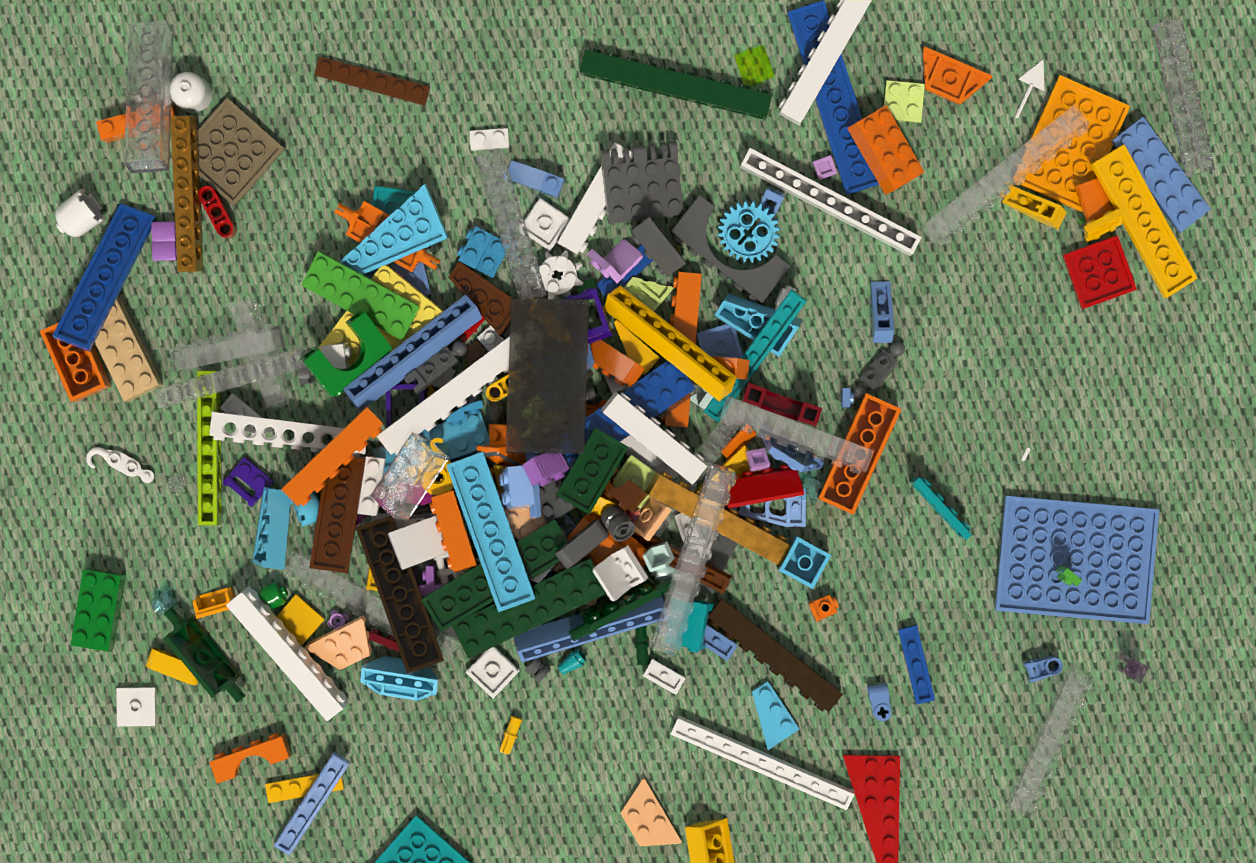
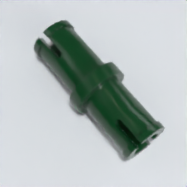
[634,626,649,665]

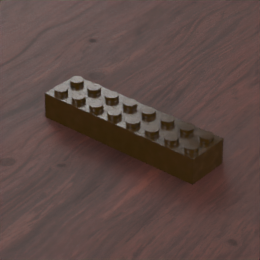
[355,515,444,675]

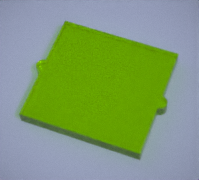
[734,45,775,86]

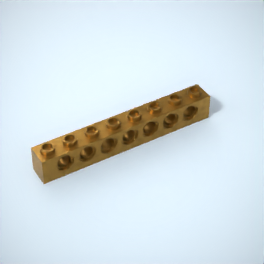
[170,116,203,272]

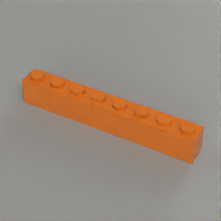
[661,272,702,428]

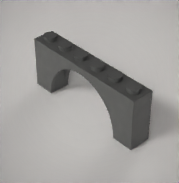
[671,195,791,304]

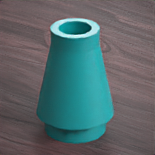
[557,649,587,675]

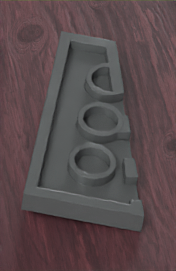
[693,527,738,592]

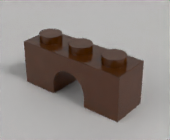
[603,468,648,512]

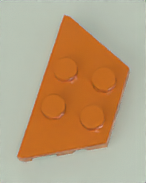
[922,47,992,105]

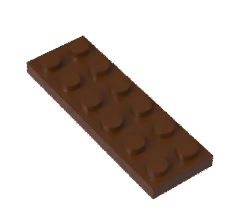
[309,457,366,574]

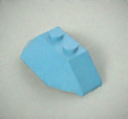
[360,656,438,701]

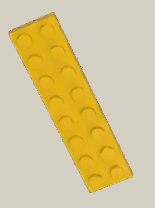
[1090,144,1198,298]

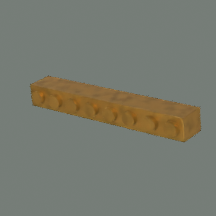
[645,471,791,566]

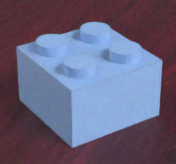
[499,466,535,510]

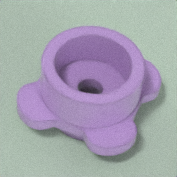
[327,610,349,629]

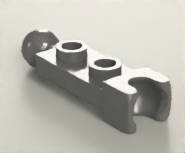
[404,341,467,395]

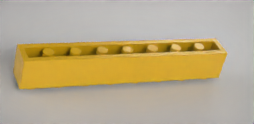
[604,285,737,402]

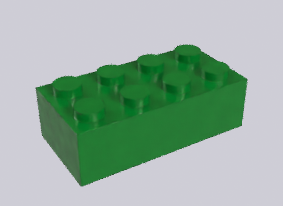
[70,568,126,652]

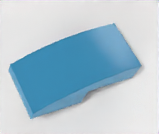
[446,400,483,426]

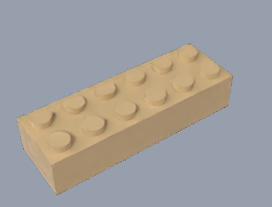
[95,295,163,402]

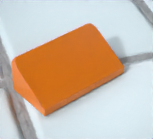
[721,424,756,459]

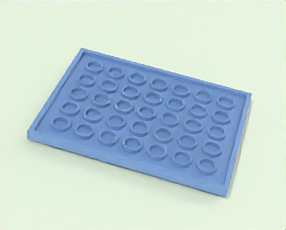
[995,496,1160,624]

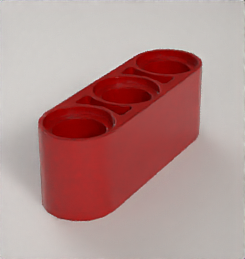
[198,186,237,239]

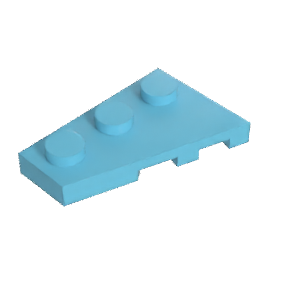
[752,681,799,750]

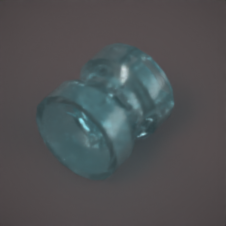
[150,589,177,615]

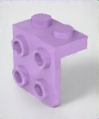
[587,239,643,283]

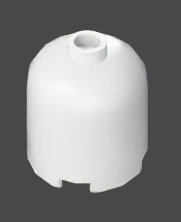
[169,72,212,113]
[55,189,106,237]

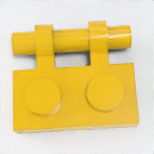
[1084,208,1123,242]

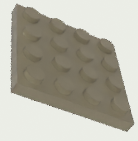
[197,98,285,206]

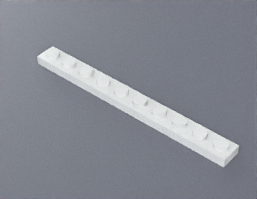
[671,716,855,810]

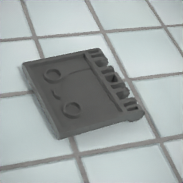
[600,141,684,224]

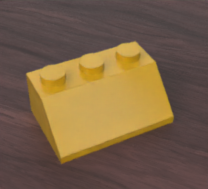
[685,818,734,863]

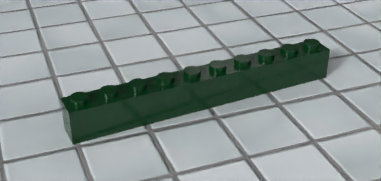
[580,48,772,120]

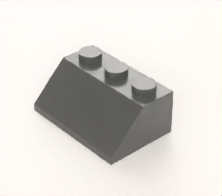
[631,216,686,277]

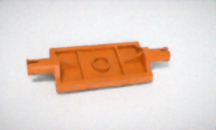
[334,201,441,272]

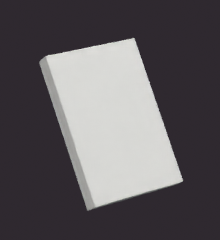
[388,516,448,570]

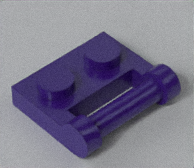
[222,457,274,508]

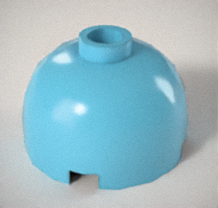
[293,491,321,527]

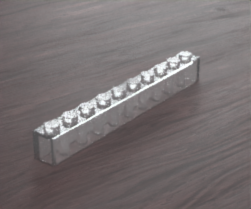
[920,105,1089,247]
[651,463,737,655]
[281,550,461,664]

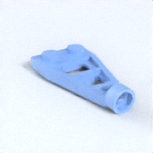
[732,488,806,527]

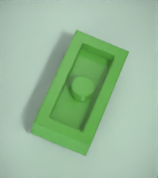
[1055,565,1082,586]

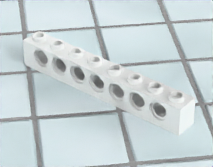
[209,412,367,457]

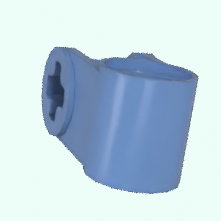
[1023,655,1063,682]
[867,683,891,721]

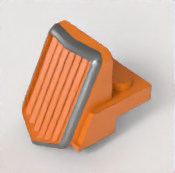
[476,424,526,468]

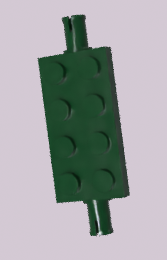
[568,577,676,641]
[163,606,246,703]

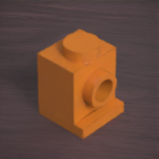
[808,594,839,622]

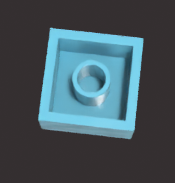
[778,536,831,589]

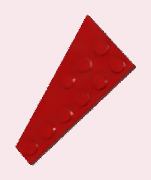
[842,754,900,863]

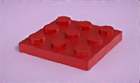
[1062,235,1137,310]

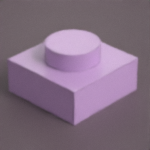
[812,155,837,180]
[746,448,770,471]

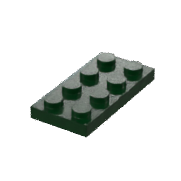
[555,427,628,515]

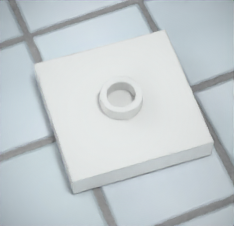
[518,198,571,252]
[465,646,520,698]
[116,687,157,727]

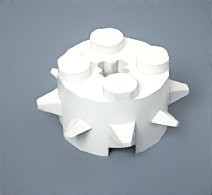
[533,250,583,301]

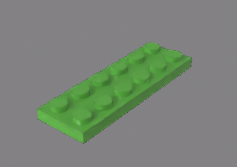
[301,251,421,341]

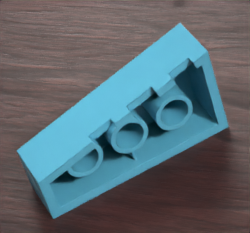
[714,293,803,357]
[252,487,292,570]

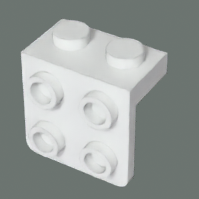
[593,545,648,601]

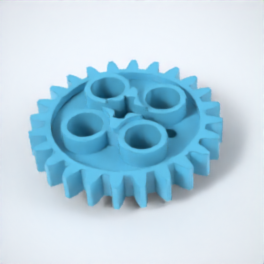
[718,200,781,263]

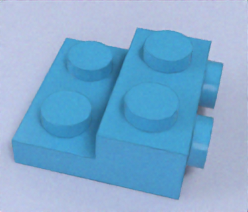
[457,226,511,279]

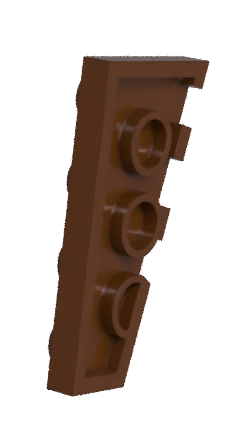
[448,262,522,336]

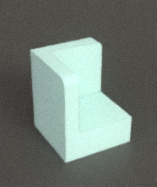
[690,383,713,410]
[643,541,675,572]

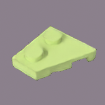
[624,277,674,311]

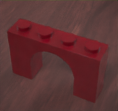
[740,383,823,427]

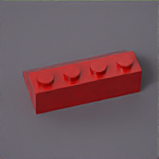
[718,464,804,508]

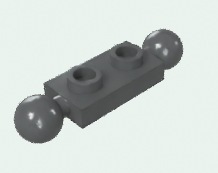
[853,341,905,400]

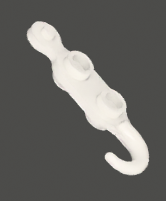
[86,447,155,483]

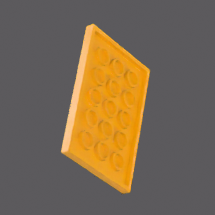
[1012,75,1130,213]

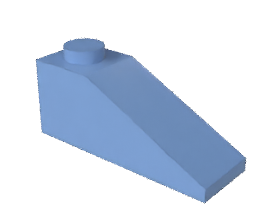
[505,160,565,199]
[871,281,894,343]

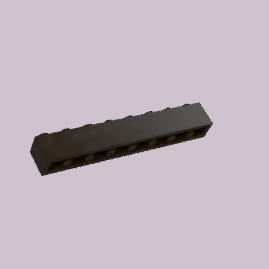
[708,597,843,712]

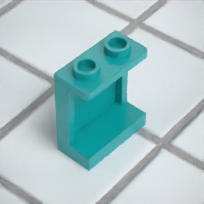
[664,595,714,652]

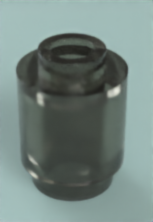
[486,400,505,424]

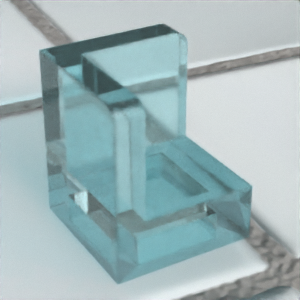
[798,476,824,505]

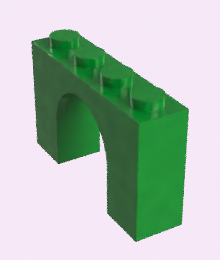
[300,310,393,397]

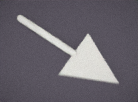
[1015,59,1044,118]

